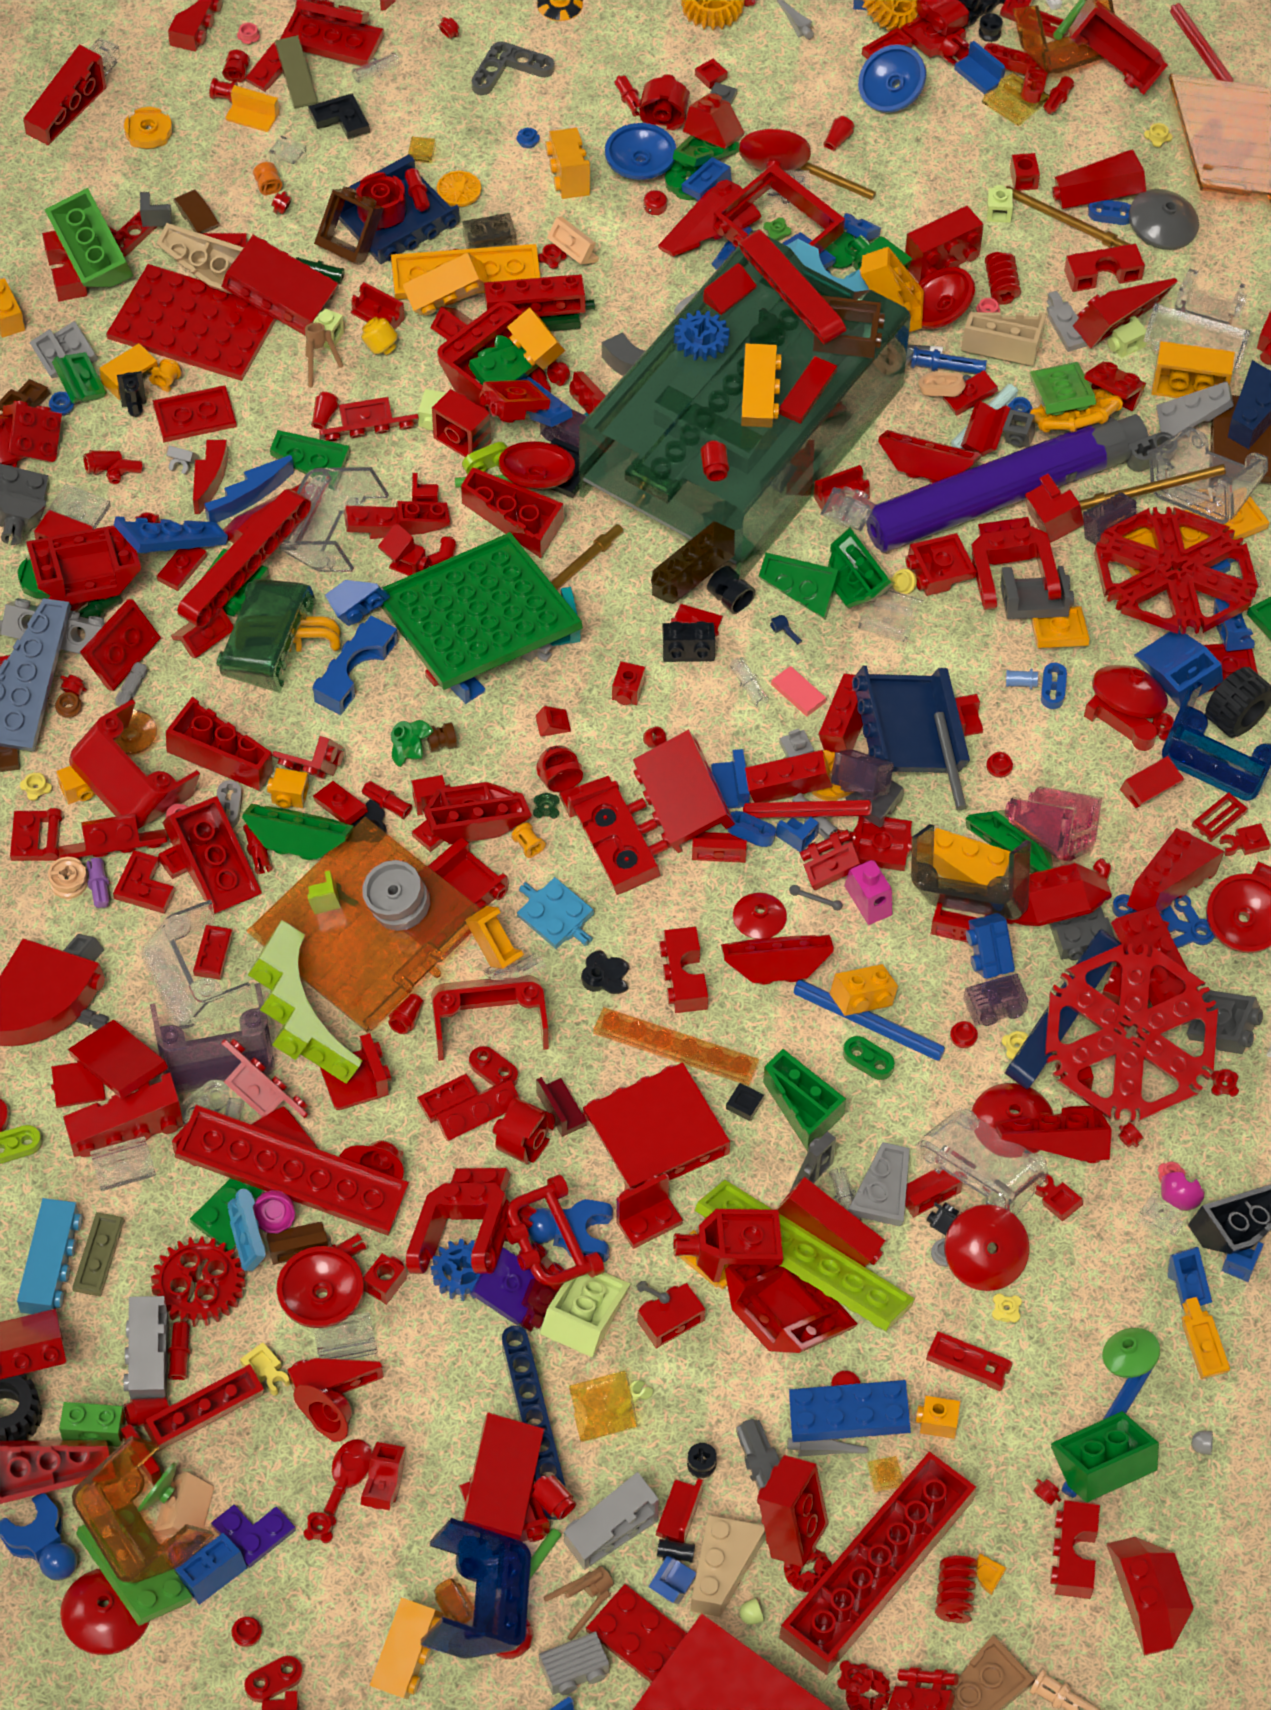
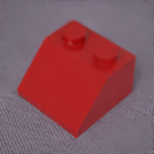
[683,93,745,149]

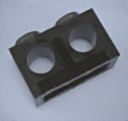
[463,213,517,249]

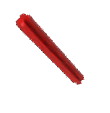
[1170,3,1234,88]
[743,800,872,818]

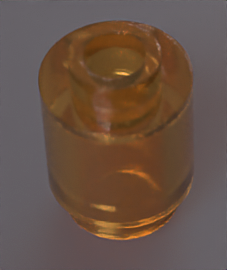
[434,1578,475,1626]

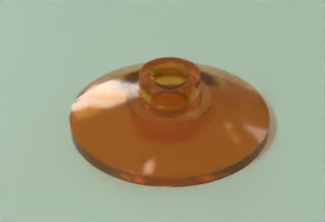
[114,709,157,755]

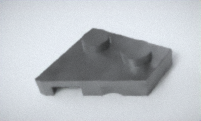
[846,777,904,828]
[790,1131,836,1191]

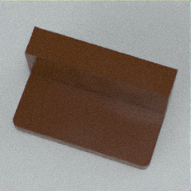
[266,1222,328,1265]

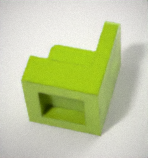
[307,870,341,915]

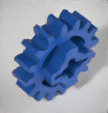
[674,310,729,361]
[431,1239,480,1301]

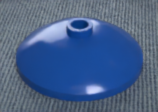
[858,45,926,113]
[605,123,676,180]

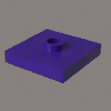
[470,1247,534,1325]

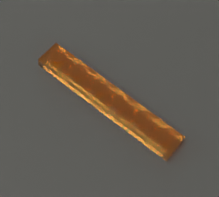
[593,1007,759,1086]

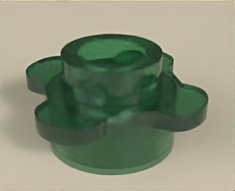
[533,793,560,819]

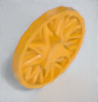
[436,170,481,207]

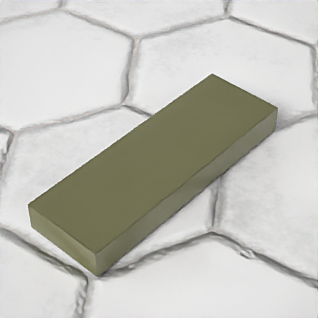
[275,36,317,109]
[72,1212,124,1297]

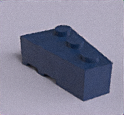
[1228,360,1271,449]

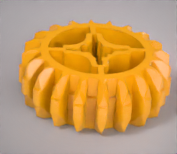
[681,0,744,30]
[862,0,917,31]

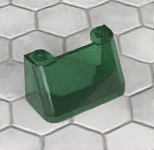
[217,578,317,693]

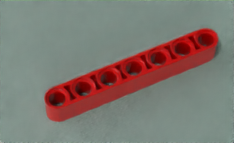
[738,229,847,345]
[177,489,311,627]

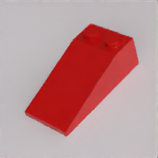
[1073,278,1178,348]
[162,796,262,915]

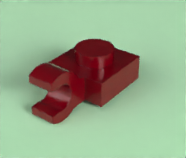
[521,1278,559,1332]

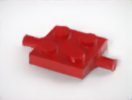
[837,816,928,871]

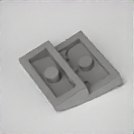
[29,321,98,378]

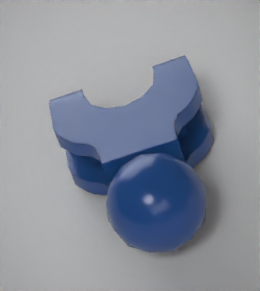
[527,1199,614,1263]
[0,1493,77,1581]

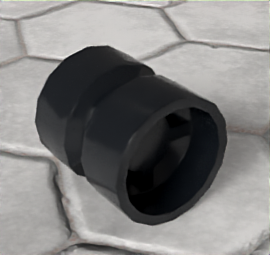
[707,566,756,614]

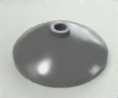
[1129,189,1199,250]

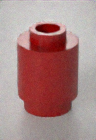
[700,441,729,481]
[532,1475,576,1520]

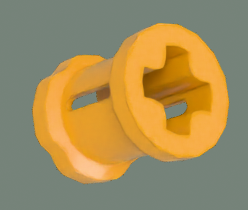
[511,822,546,858]

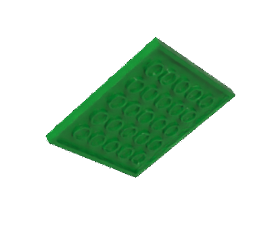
[381,532,583,690]

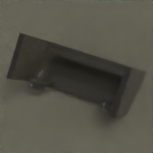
[911,824,1031,920]

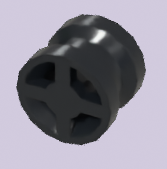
[978,13,1003,42]
[687,1443,717,1478]

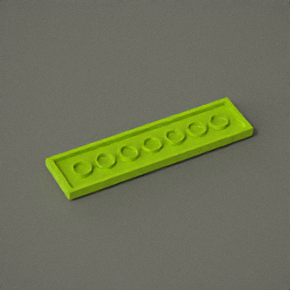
[694,1180,915,1331]

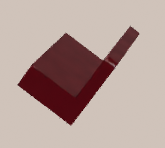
[536,1077,587,1137]

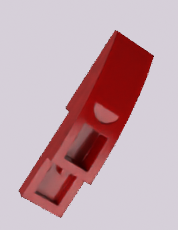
[344,501,450,539]

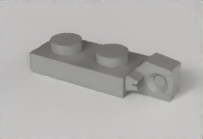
[1046,291,1088,352]

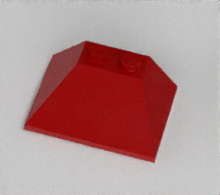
[26,525,141,604]
[725,1265,858,1353]

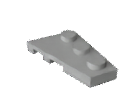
[1156,381,1234,438]
[848,1142,910,1226]

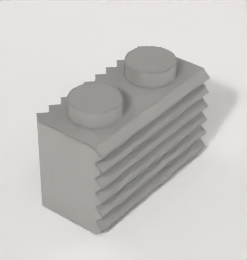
[539,1632,609,1695]

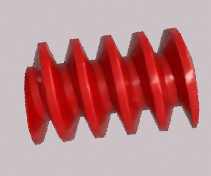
[985,252,1021,305]
[935,1555,978,1624]

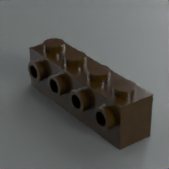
[651,521,735,604]

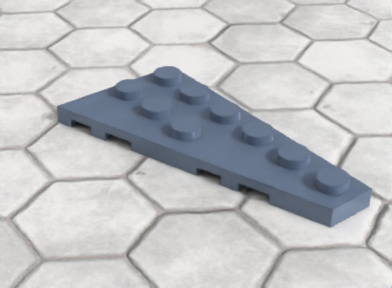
[0,598,71,752]

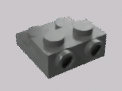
[1049,906,1115,960]
[1186,990,1263,1054]

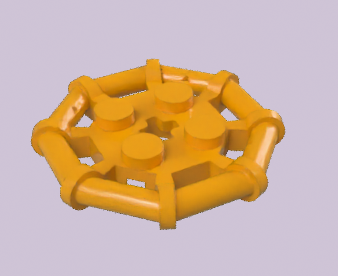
[1030,388,1123,433]

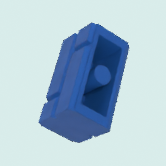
[966,913,1015,979]

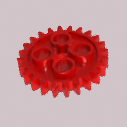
[151,1236,246,1327]

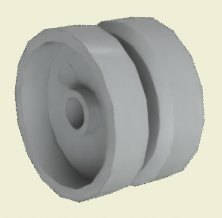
[362,860,430,931]

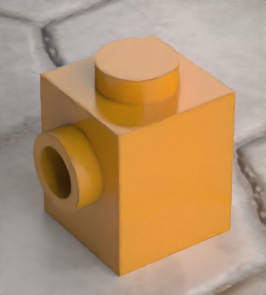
[56,766,96,805]
[267,768,309,808]
[915,1395,960,1439]

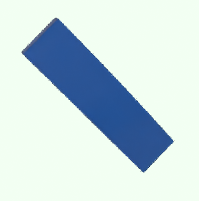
[205,455,294,523]

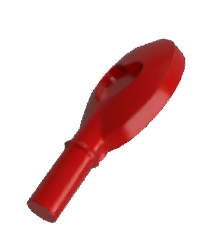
[323,1439,372,1516]

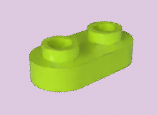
[462,442,508,475]
[0,1125,42,1164]

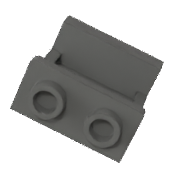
[1000,566,1074,619]

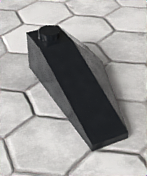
[1188,1184,1271,1254]

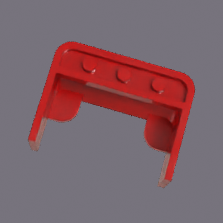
[1068,0,1168,95]
[437,302,557,412]
[69,699,200,829]
[431,975,549,1061]

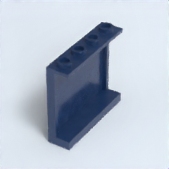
[339,154,460,265]
[852,665,970,773]

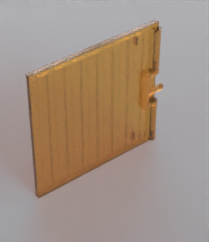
[1168,73,1271,203]
[246,817,481,1033]

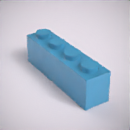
[17,1198,82,1314]

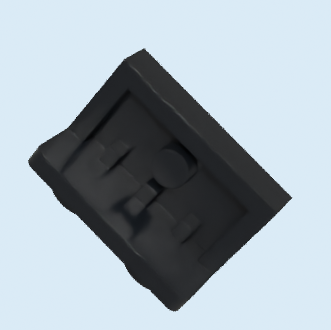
[662,621,715,662]

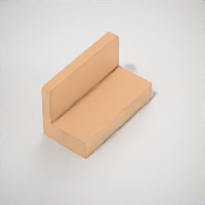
[547,217,599,264]
[154,1472,214,1541]

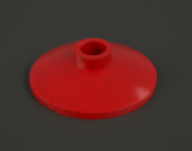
[733,892,787,939]

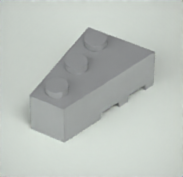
[123,1296,169,1399]
[564,1472,659,1570]

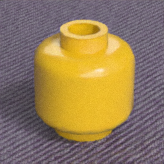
[361,317,398,355]

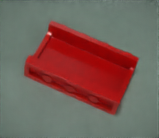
[221,234,338,336]
[633,729,735,853]
[403,837,508,954]
[0,1309,67,1379]

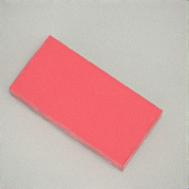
[771,666,826,717]

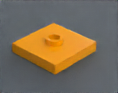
[1030,606,1090,648]

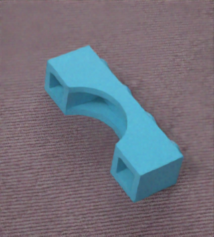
[783,239,874,302]

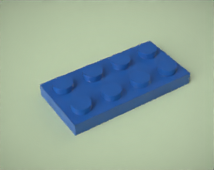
[789,1380,911,1442]

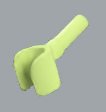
[616,1380,653,1416]

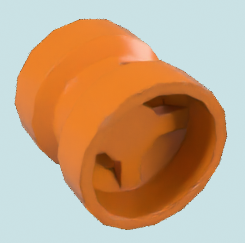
[253,162,282,196]

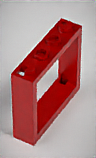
[713,163,845,254]

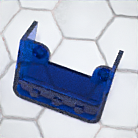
[1162,682,1271,801]
[420,1518,531,1659]

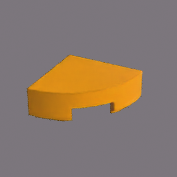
[976,1554,1006,1595]

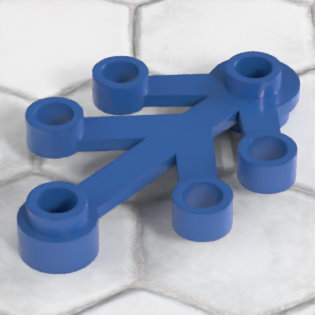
[1112,894,1215,949]

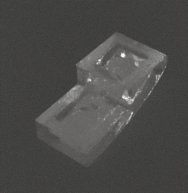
[483,953,546,980]

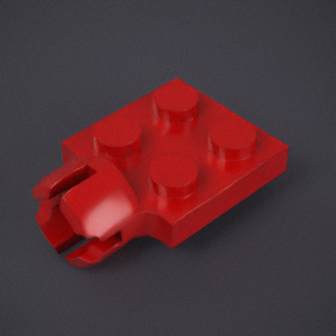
[900,16,969,65]

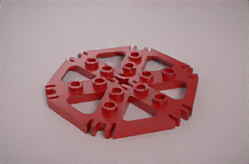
[1094,507,1258,634]
[1044,943,1218,1122]

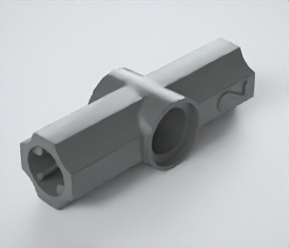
[736,1419,780,1491]

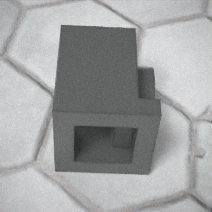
[1003,409,1035,447]

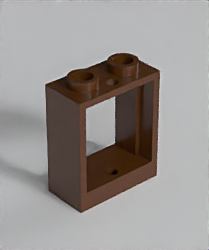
[314,186,384,263]
[813,295,885,358]

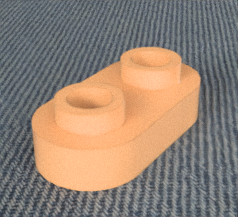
[918,372,966,397]

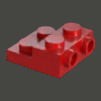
[479,380,550,423]
[905,533,977,596]

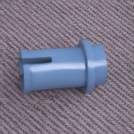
[1006,669,1038,690]

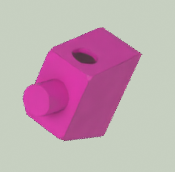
[844,860,892,925]

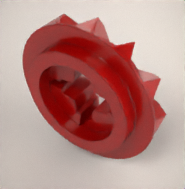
[784,1547,831,1593]
[846,1669,892,1710]

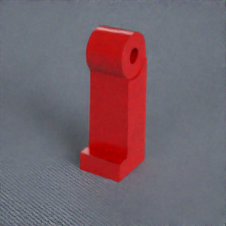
[1084,694,1157,751]

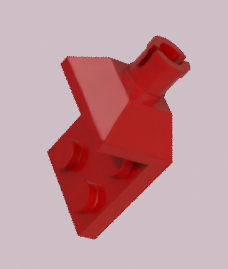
[673,1209,783,1282]

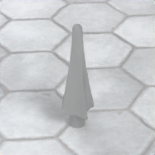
[777,0,814,39]
[787,1437,869,1457]

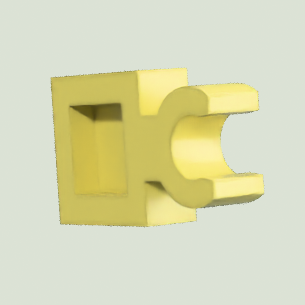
[240,1342,290,1396]

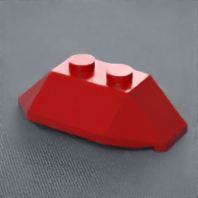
[878,430,982,483]
[423,782,532,845]
[1000,863,1112,926]
[721,935,834,985]
[1107,1537,1194,1656]

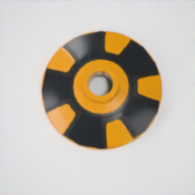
[537,0,583,21]

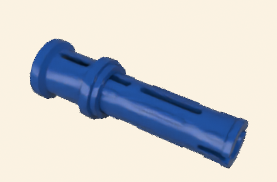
[910,346,987,374]

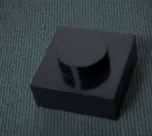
[726,1083,764,1121]

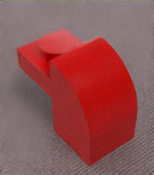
[361,1441,405,1511]

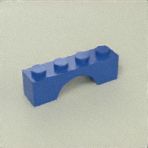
[312,616,398,715]

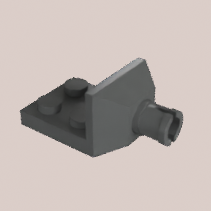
[0,464,49,545]

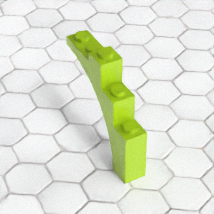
[248,920,362,1083]

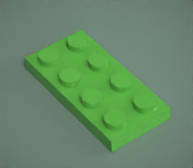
[1029,362,1096,415]
[76,1506,192,1626]

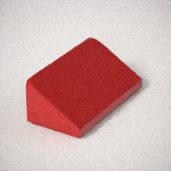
[703,263,757,315]

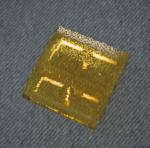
[982,72,1050,126]
[569,1370,638,1442]

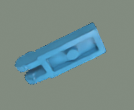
[227,1188,266,1271]

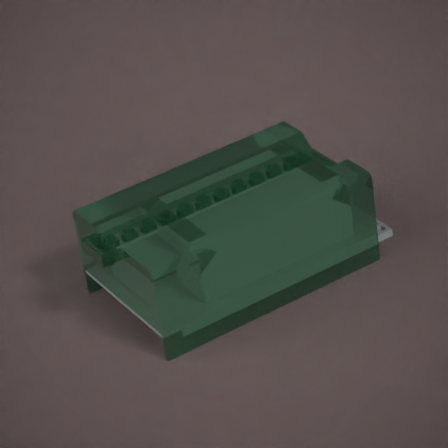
[579,230,914,579]

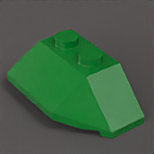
[828,527,895,609]
[242,803,354,860]
[965,810,1053,874]

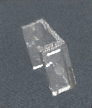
[1174,268,1248,326]

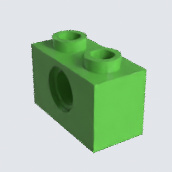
[59,1402,126,1447]

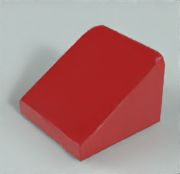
[378,523,414,563]
[535,706,571,737]

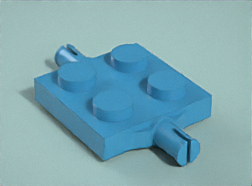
[517,877,594,949]

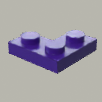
[211,1505,296,1568]

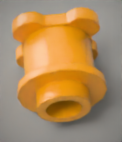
[149,359,181,392]

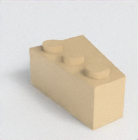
[961,312,1047,366]
[691,1515,766,1617]

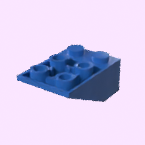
[1134,629,1223,709]

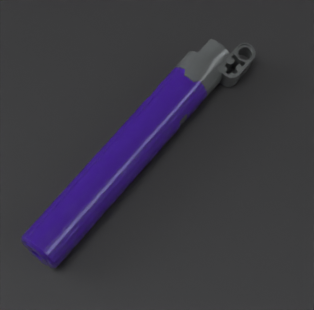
[865,414,1176,553]

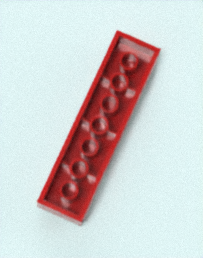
[779,1451,977,1676]

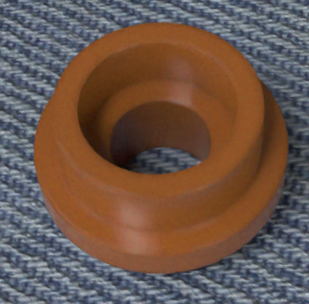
[55,692,82,718]

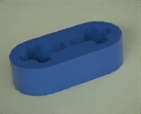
[1088,200,1131,225]
[1041,662,1067,709]
[727,811,776,847]

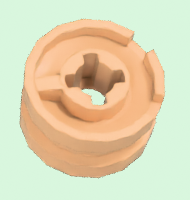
[48,857,88,899]

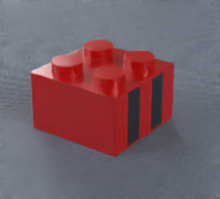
[432,389,491,457]

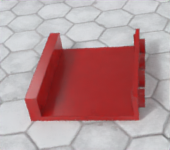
[583,1062,730,1190]

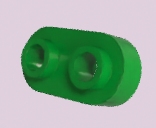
[843,1036,895,1080]

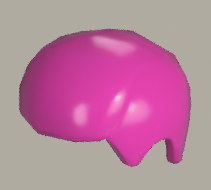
[1161,1172,1205,1211]
[253,1190,295,1233]

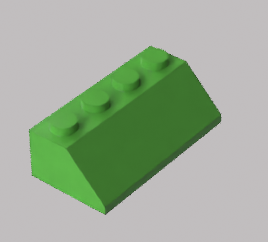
[44,188,134,287]

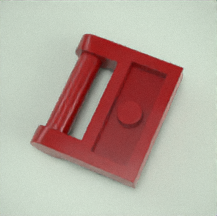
[10,808,63,861]

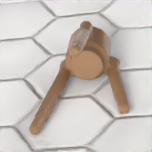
[305,323,343,388]
[544,1566,614,1640]

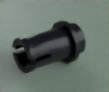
[657,1537,695,1563]

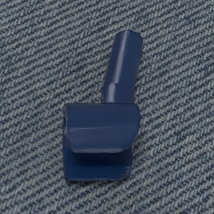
[770,615,802,645]

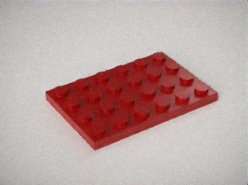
[106,264,277,381]

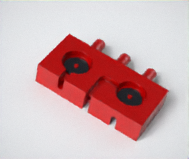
[573,787,668,895]

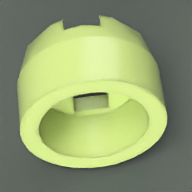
[740,1598,764,1625]

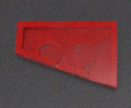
[295,0,369,26]

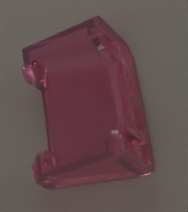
[1005,786,1102,862]

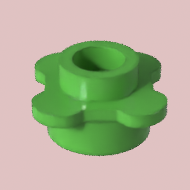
[763,217,792,241]

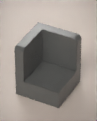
[140,192,172,227]

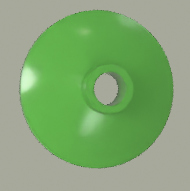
[1102,1328,1160,1378]
[137,1462,177,1512]

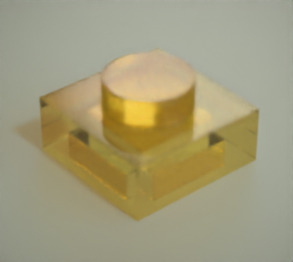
[408,136,435,163]
[867,1456,903,1493]

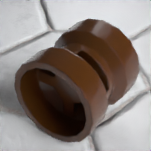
[427,722,457,753]

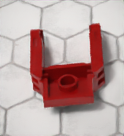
[971,517,1061,610]
[406,1168,511,1274]

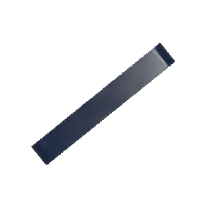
[1004,929,1121,1089]
[502,1325,566,1520]

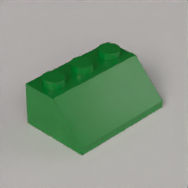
[1051,1411,1159,1503]

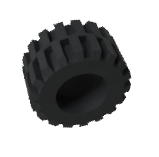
[1205,667,1271,738]
[0,1374,42,1441]

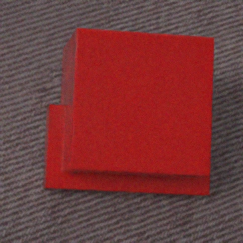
[1025,474,1085,543]

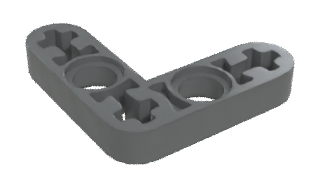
[471,41,555,95]

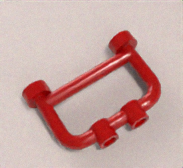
[505,1174,604,1287]

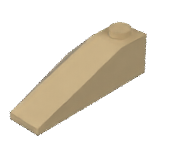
[156,223,243,294]

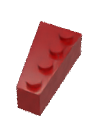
[461,467,564,558]
[165,696,272,791]
[63,1072,184,1157]
[0,1440,114,1504]

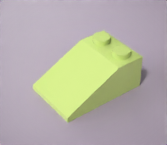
[540,1265,631,1357]

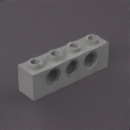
[0,598,105,654]

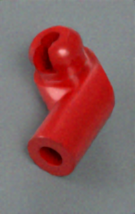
[106,459,142,484]

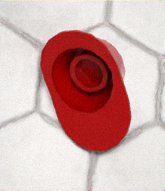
[339,1140,404,1180]
[293,1384,352,1442]

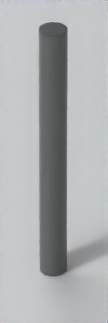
[934,712,967,810]

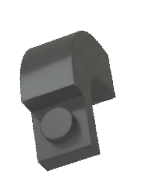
[602,332,690,382]

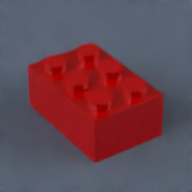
[905,205,984,283]
[757,1455,829,1567]

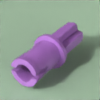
[86,858,109,908]

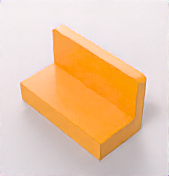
[225,85,280,132]

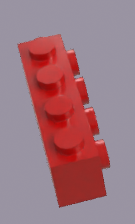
[484,274,585,316]

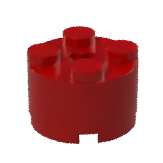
[639,74,690,131]
[356,172,406,231]
[492,1098,555,1165]

